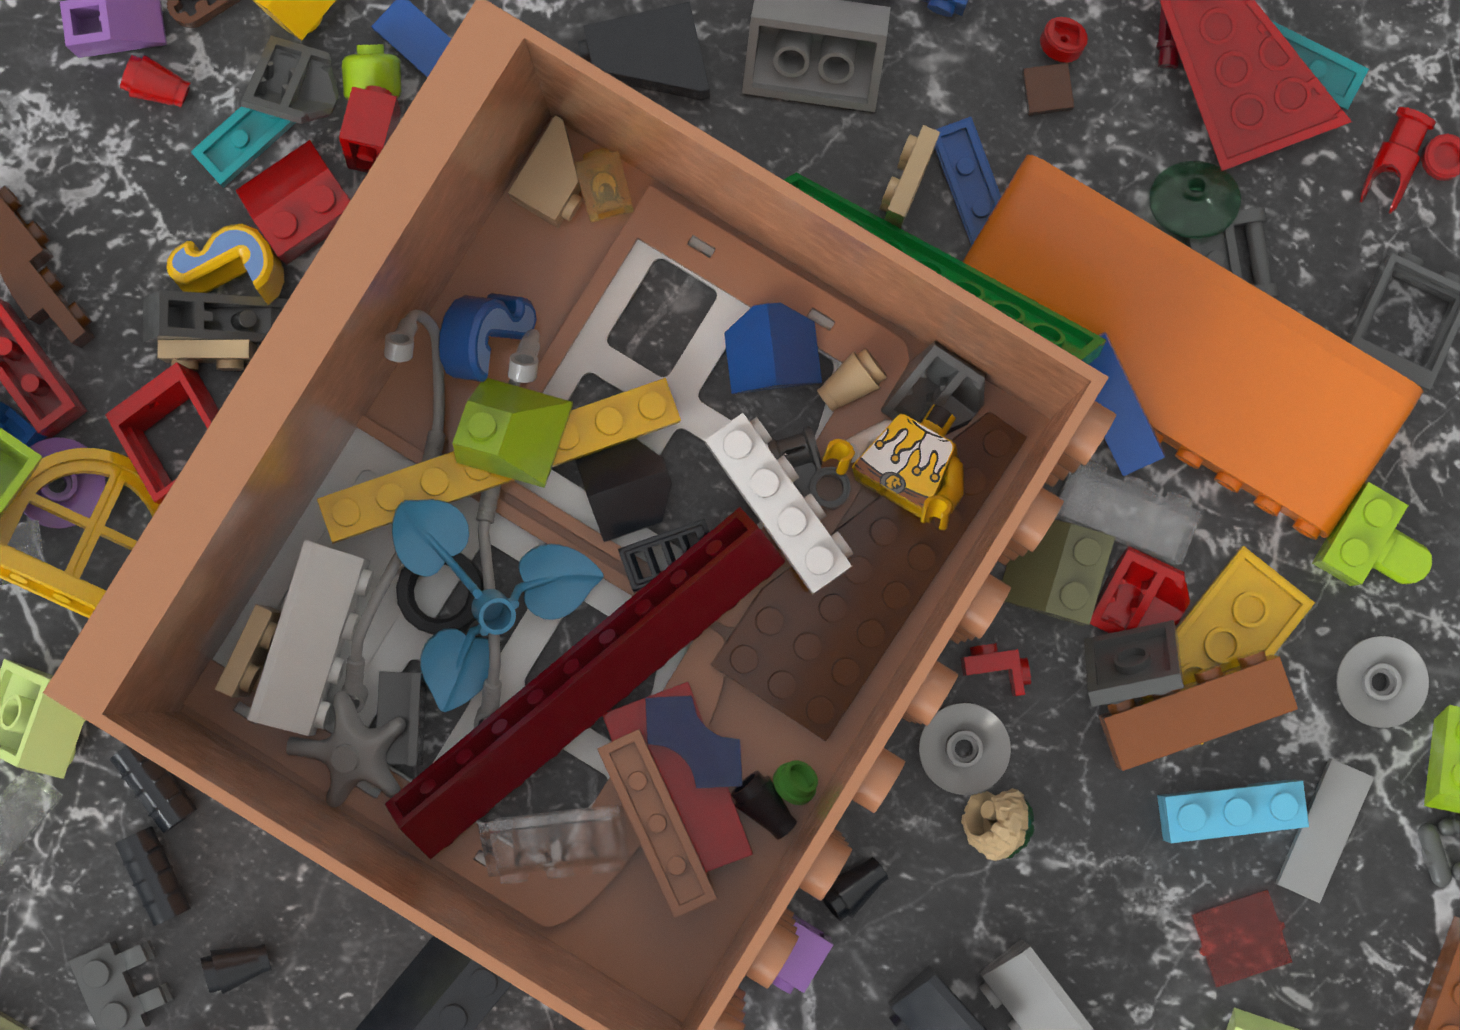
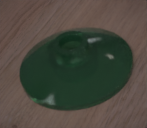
[1149,161,1241,239]

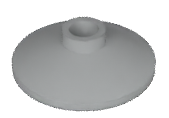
[1336,636,1429,728]
[919,703,1011,795]

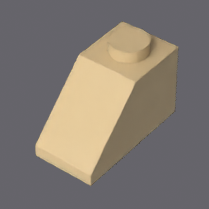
[508,115,583,228]

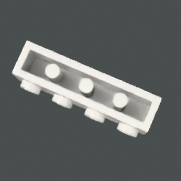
[705,413,853,595]

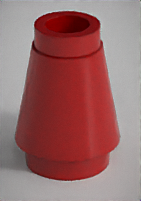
[120,55,191,108]

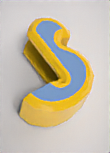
[167,224,284,305]

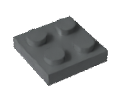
[1084,620,1184,707]

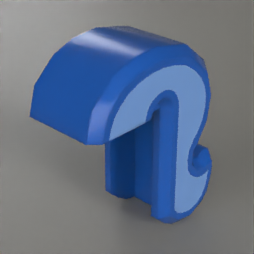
[438,293,537,382]

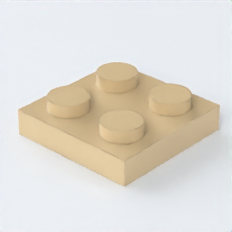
[880,125,940,228]
[215,604,281,697]

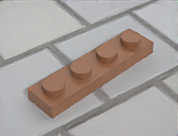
[597,729,717,918]

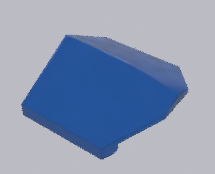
[724,302,822,394]

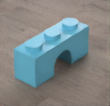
[1157,779,1309,843]

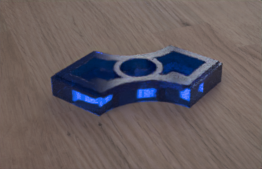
[645,696,743,788]

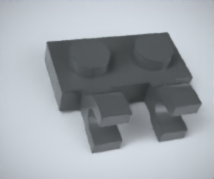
[68,940,175,1030]

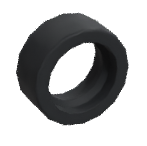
[396,553,484,635]

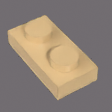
[158,340,257,371]

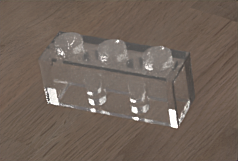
[1056,459,1202,565]

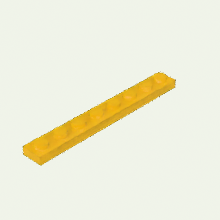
[317,378,681,544]

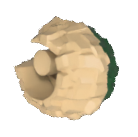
[961,788,1035,861]

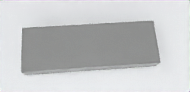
[1275,758,1374,903]

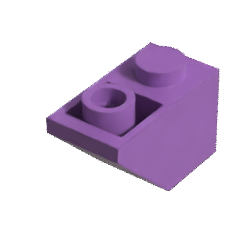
[60,0,167,58]

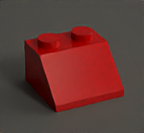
[235,140,351,265]

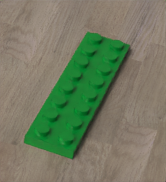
[784,172,1106,365]

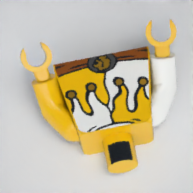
[822,404,964,530]

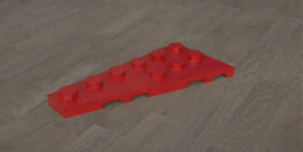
[1159,0,1352,171]

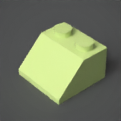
[0,659,86,779]

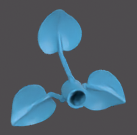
[392,499,604,712]

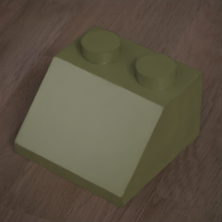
[1002,520,1115,626]

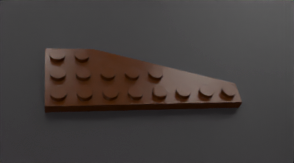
[710,412,1027,741]

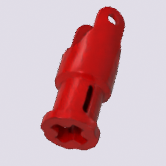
[1360,107,1436,214]

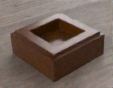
[1022,63,1074,116]

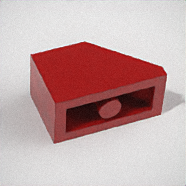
[339,85,401,173]

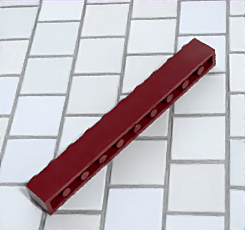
[385,507,786,860]

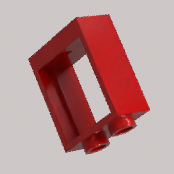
[105,362,219,504]

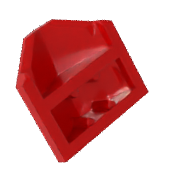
[1090,546,1190,633]

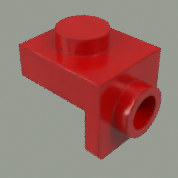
[960,643,1031,696]

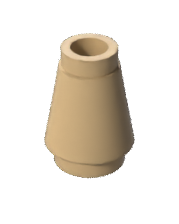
[817,348,887,412]

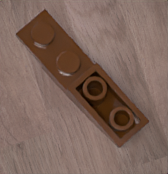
[0,185,95,348]

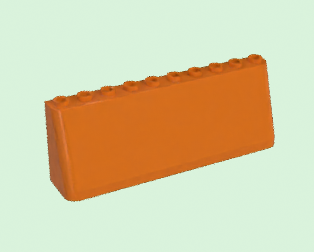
[962,154,1423,540]

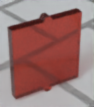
[1191,889,1292,987]

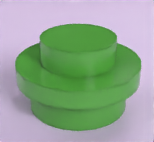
[773,760,818,805]

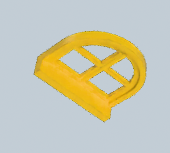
[0,448,160,618]

